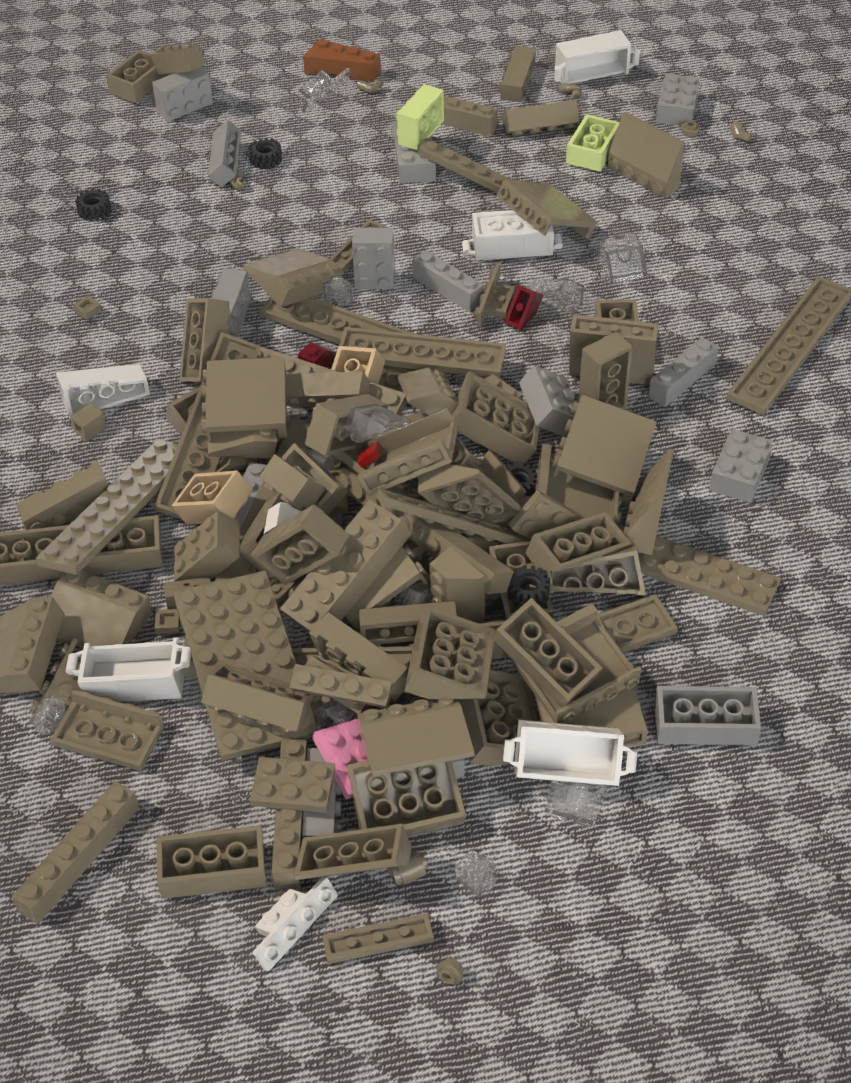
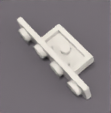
[253,877,338,971]

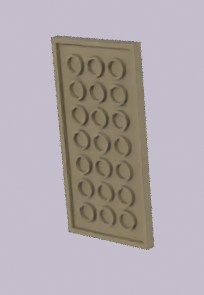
[173,571,318,761]

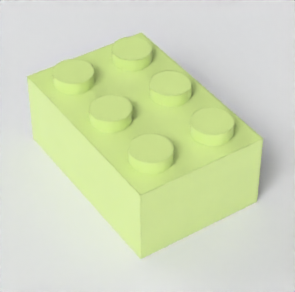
[396,84,444,150]
[566,114,620,172]

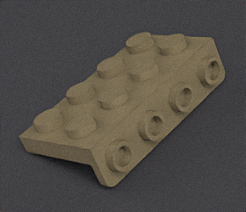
[50,690,164,771]

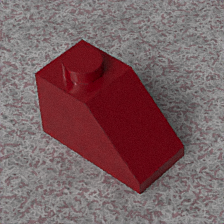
[504,285,544,330]
[298,342,337,368]

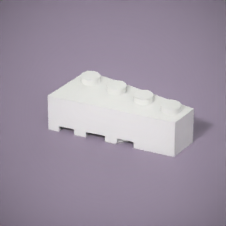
[56,364,150,419]

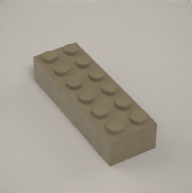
[280,499,412,633]

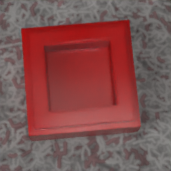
[357,441,382,468]

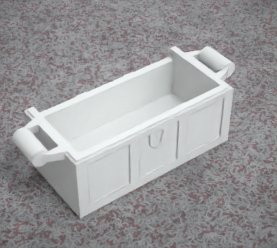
[554,30,640,84]
[462,210,563,261]
[66,638,191,702]
[503,720,638,786]

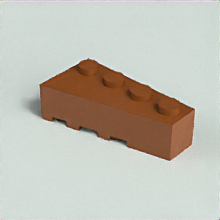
[303,39,381,81]

